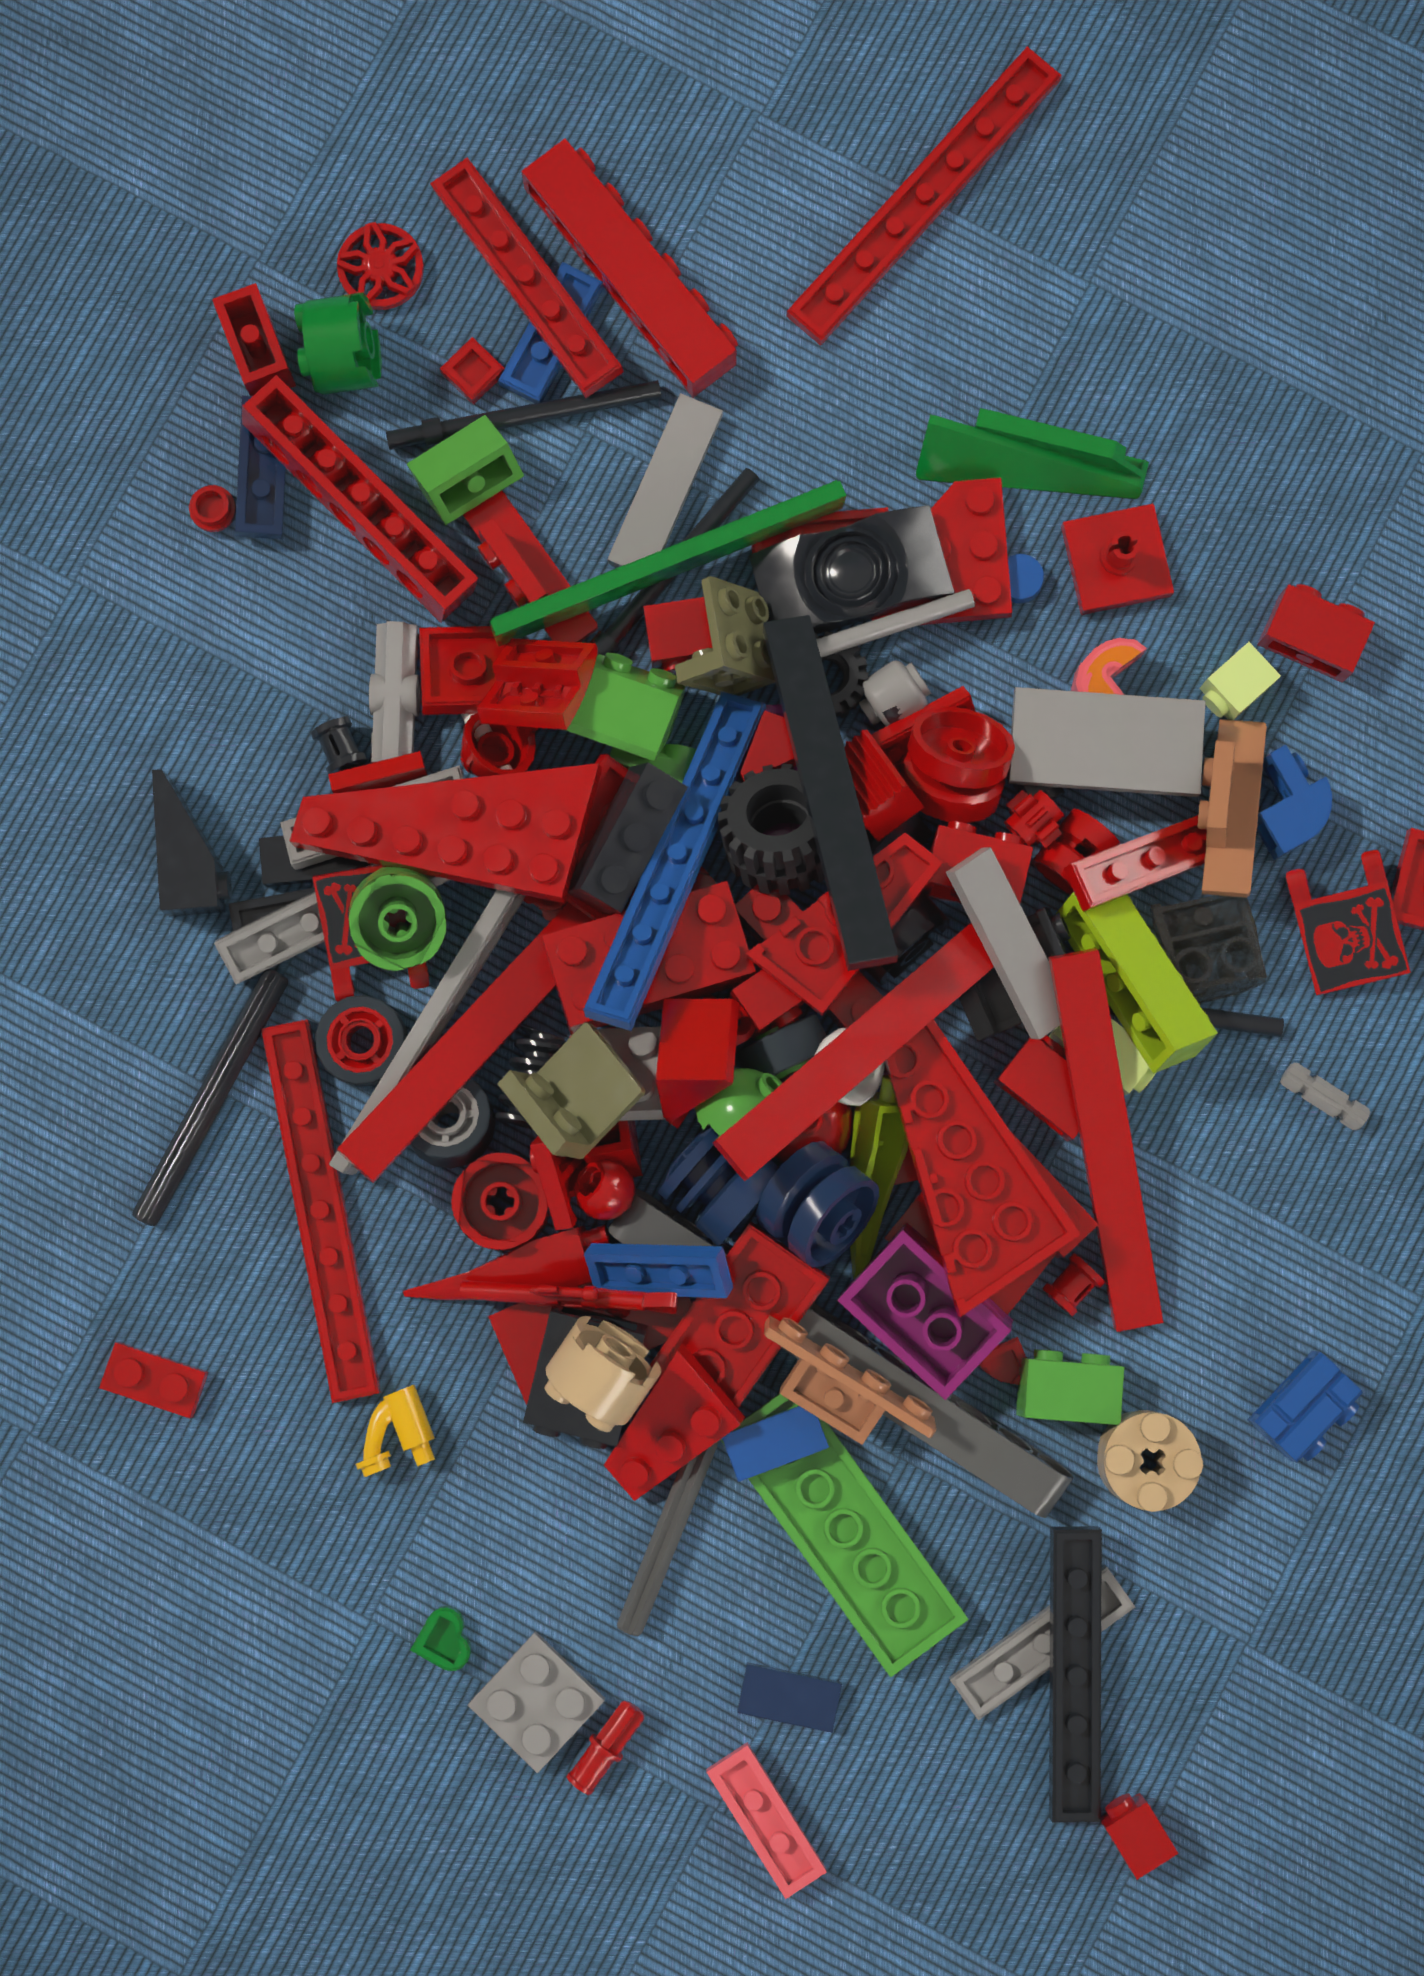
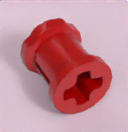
[1042,1253,1105,1317]

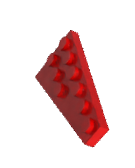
[289,763,602,903]
[884,1019,1081,1318]

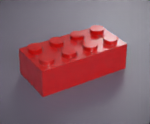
[542,881,756,1036]

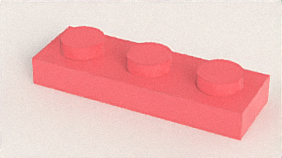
[706,1742,827,1899]

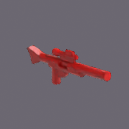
[460,1280,678,1319]

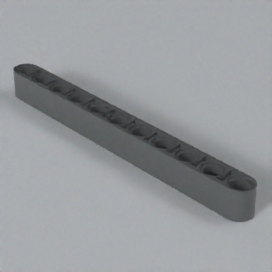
[608,1188,1074,1518]

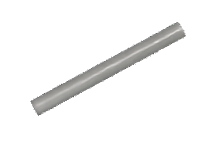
[816,589,975,658]

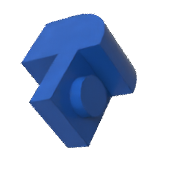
[1257,745,1332,860]

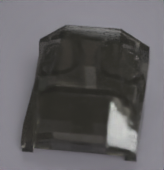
[1150,895,1267,1004]

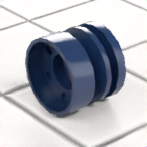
[658,1127,780,1246]

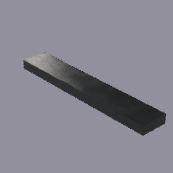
[1049,1526,1102,1823]

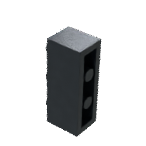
[568,762,688,914]

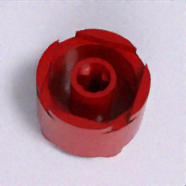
[451,1153,550,1250]

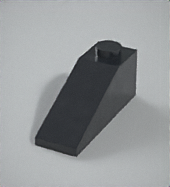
[152,769,232,917]

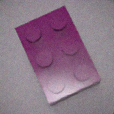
[837,1222,1013,1400]

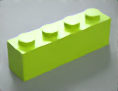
[1056,892,1218,1074]

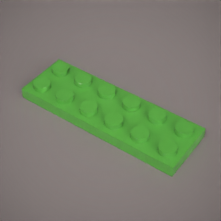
[720,1393,969,1678]

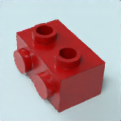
[729,969,804,1041]

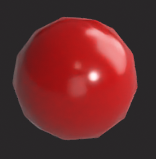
[574,1159,636,1220]

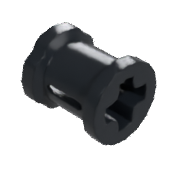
[311,716,368,774]

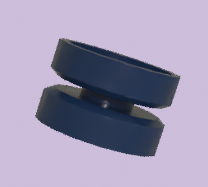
[756,1141,879,1268]

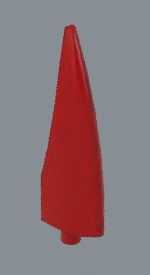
[403,1225,611,1300]

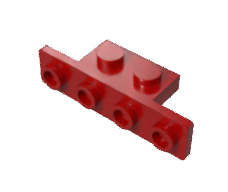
[462,490,598,642]

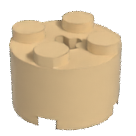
[544,1316,661,1432]
[1097,1410,1203,1512]

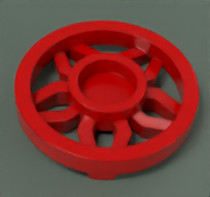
[337,222,424,310]

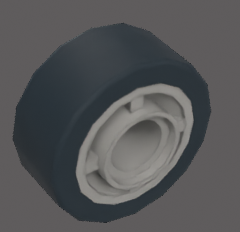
[410,1079,496,1169]

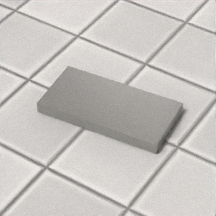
[1008,687,1206,797]

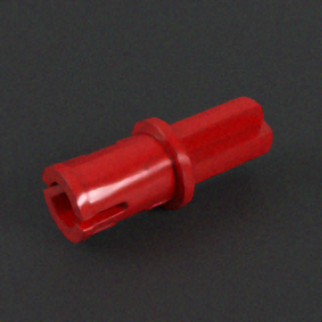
[566,1700,645,1795]

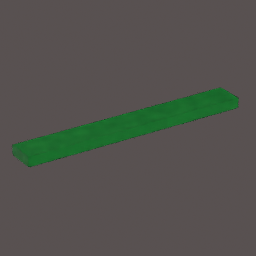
[490,480,847,647]

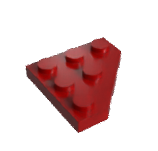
[872,478,1012,625]

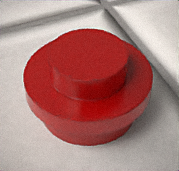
[189,485,236,532]

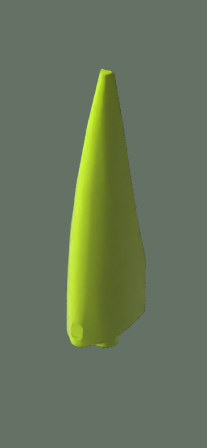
[850,1075,908,1279]

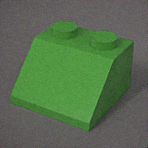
[566,653,687,761]

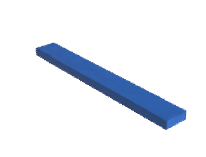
[584,692,767,1031]

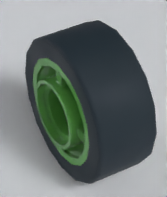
[735,1015,827,1080]

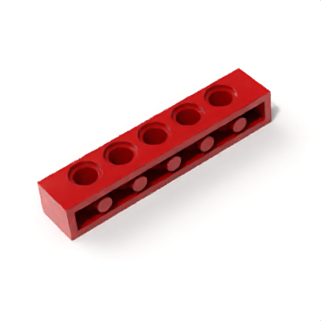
[242,375,478,623]

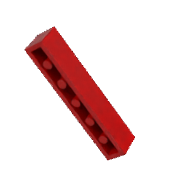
[521,138,738,398]

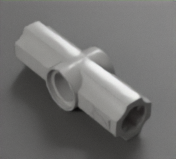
[369,621,421,763]

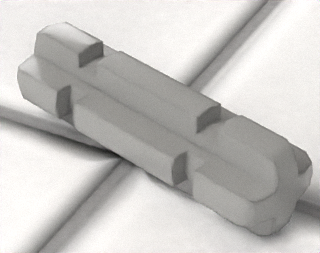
[1280,1063,1370,1130]

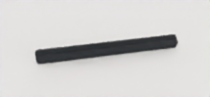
[132,969,288,1226]

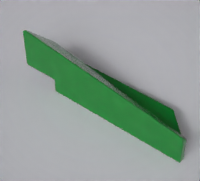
[915,408,1149,499]

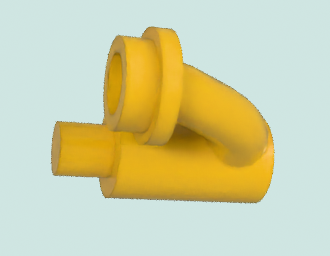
[355,1385,435,1477]

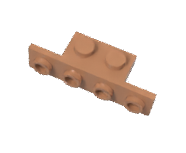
[1198,719,1267,898]
[764,1315,937,1445]

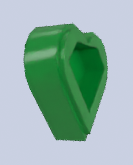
[410,1606,471,1671]

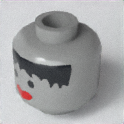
[859,660,931,726]

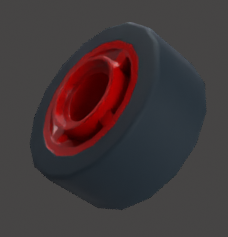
[315,995,408,1087]

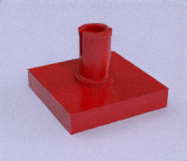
[1061,503,1174,615]

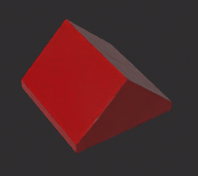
[656,999,739,1121]

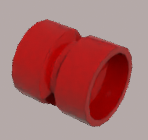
[1032,808,1121,895]

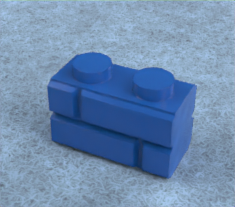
[1247,1351,1363,1463]

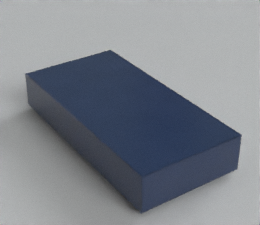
[737,1662,842,1733]

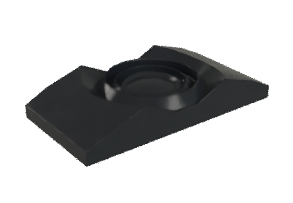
[749,505,954,634]

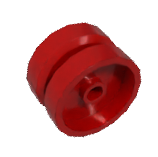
[900,707,1015,823]

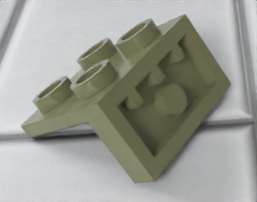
[675,576,775,696]
[497,1023,645,1159]

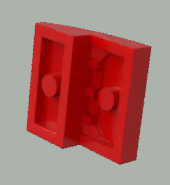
[477,638,598,730]

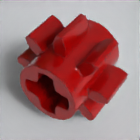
[1004,790,1064,849]

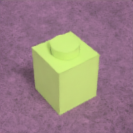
[1199,642,1281,720]

